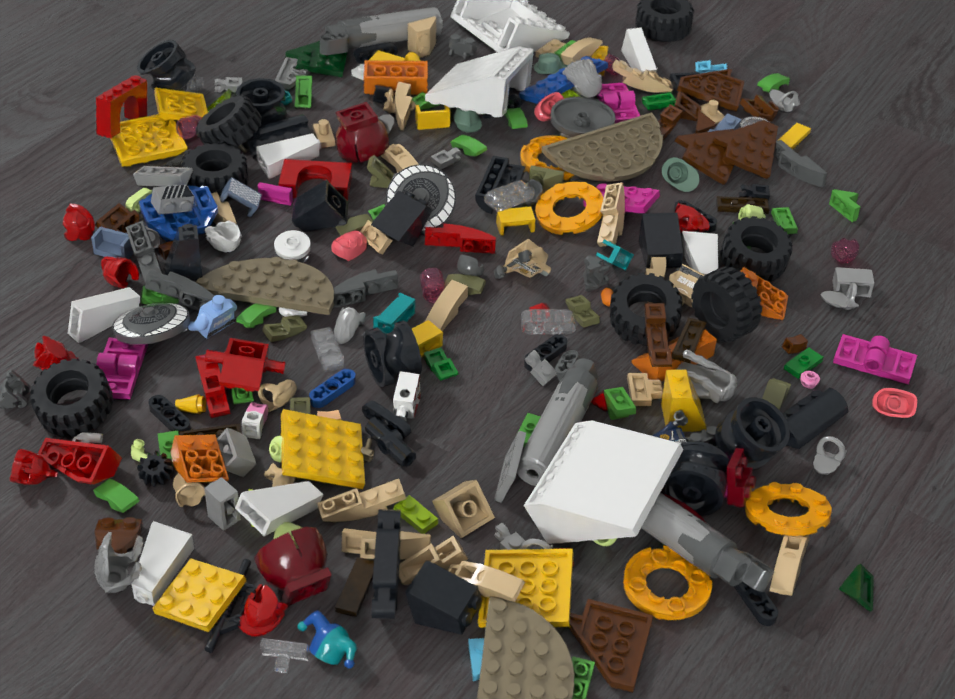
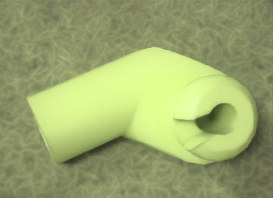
[131,439,147,463]

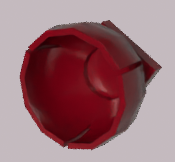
[336,102,389,162]
[254,527,332,606]

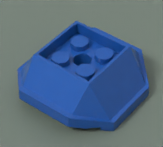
[139,186,218,242]

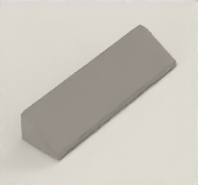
[133,166,193,187]

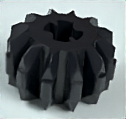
[137,451,174,487]

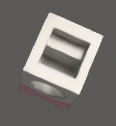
[242,402,268,439]

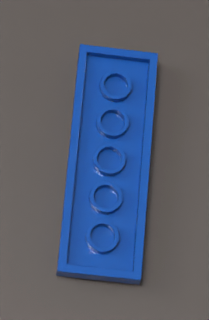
[519,56,608,104]

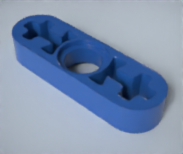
[309,369,356,408]

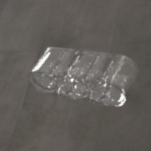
[484,180,535,212]
[520,309,576,334]
[311,326,344,372]

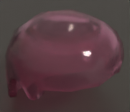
[603,53,620,75]
[831,238,859,263]

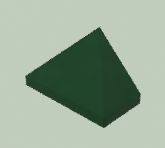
[839,564,874,612]

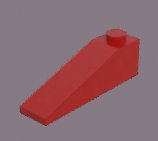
[38,438,122,485]

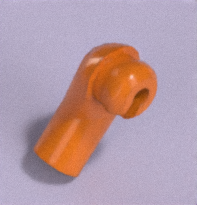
[601,288,613,307]

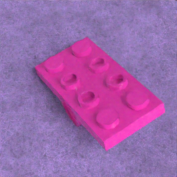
[597,82,640,124]
[583,184,660,214]
[833,334,917,385]
[96,337,148,400]

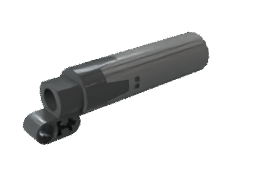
[320,7,443,55]
[517,350,599,486]
[641,492,774,592]

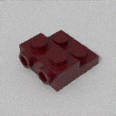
[727,448,756,507]

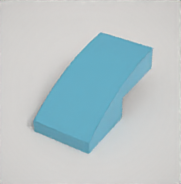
[695,60,727,74]

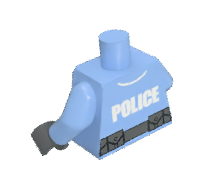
[182,295,237,339]

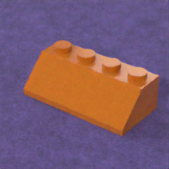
[364,60,428,95]
[631,330,717,382]

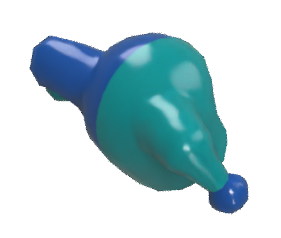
[298,611,357,669]

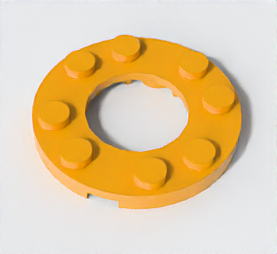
[520,135,574,180]
[535,182,603,235]
[745,482,832,536]
[623,546,712,620]

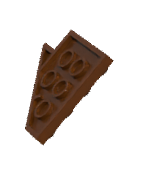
[677,69,745,111]
[713,120,778,179]
[675,129,734,185]
[568,599,653,693]

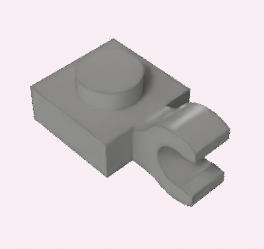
[215,77,242,92]
[431,147,461,169]
[524,350,556,386]
[494,523,530,550]

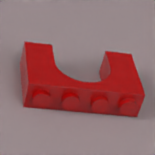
[96,75,147,139]
[279,159,352,201]

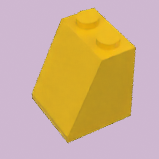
[661,370,707,432]

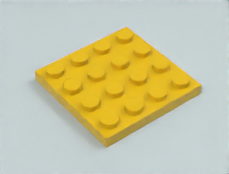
[111,114,188,167]
[281,409,365,489]
[478,549,573,628]

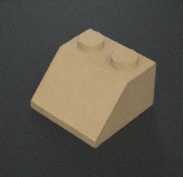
[408,16,436,58]
[432,480,495,538]

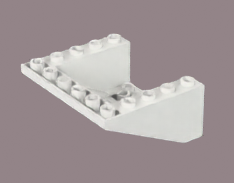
[450,0,570,52]
[425,46,534,118]
[524,421,683,544]

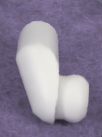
[279,307,307,317]
[72,432,103,443]

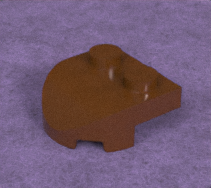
[740,95,779,122]
[95,203,140,234]
[95,517,143,554]

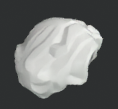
[205,221,242,253]

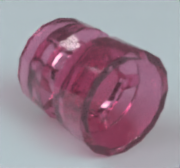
[176,115,202,139]
[420,268,445,303]

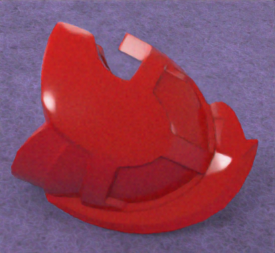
[63,203,95,241]
[674,203,710,233]
[100,256,139,289]
[32,336,78,370]
[10,449,58,485]
[239,584,288,636]

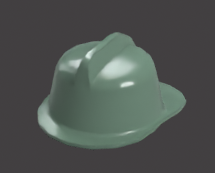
[534,53,568,74]
[453,108,482,133]
[662,158,699,192]

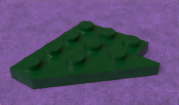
[285,41,348,78]

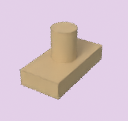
[700,100,725,125]
[313,119,335,148]

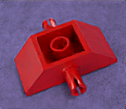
[205,338,286,392]

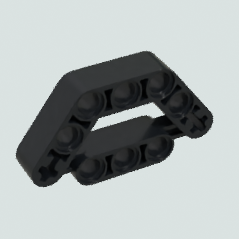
[371,509,401,619]

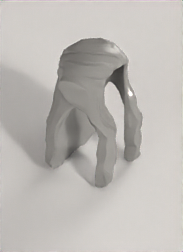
[562,59,602,98]
[676,350,737,403]
[94,532,143,593]

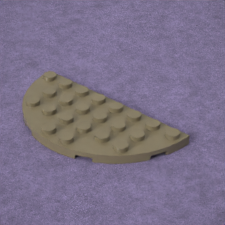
[542,112,663,182]
[196,257,334,315]
[477,597,574,699]

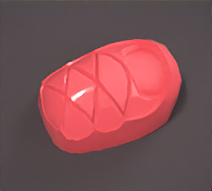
[534,92,564,122]
[331,231,367,261]
[872,388,917,418]

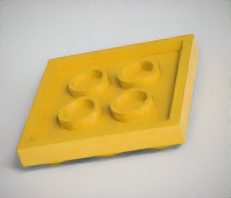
[154,87,208,124]
[152,558,246,632]

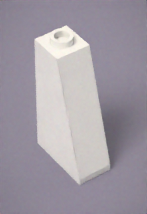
[621,28,657,74]
[256,133,321,179]
[681,231,718,275]
[68,287,140,343]
[235,481,323,536]
[132,521,194,606]

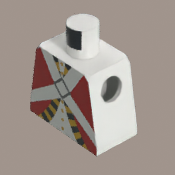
[393,371,421,421]

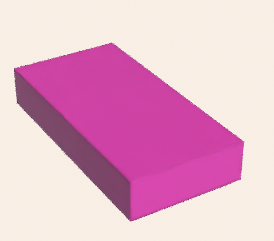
[257,182,293,206]

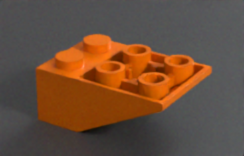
[741,267,788,320]
[170,435,229,483]

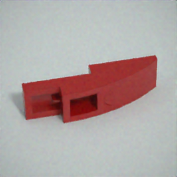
[425,224,496,254]
[195,354,230,418]

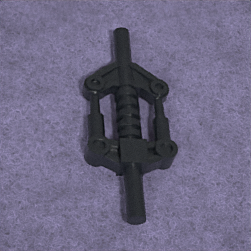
[205,559,256,653]

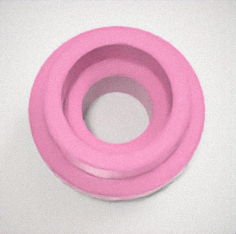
[800,371,820,389]

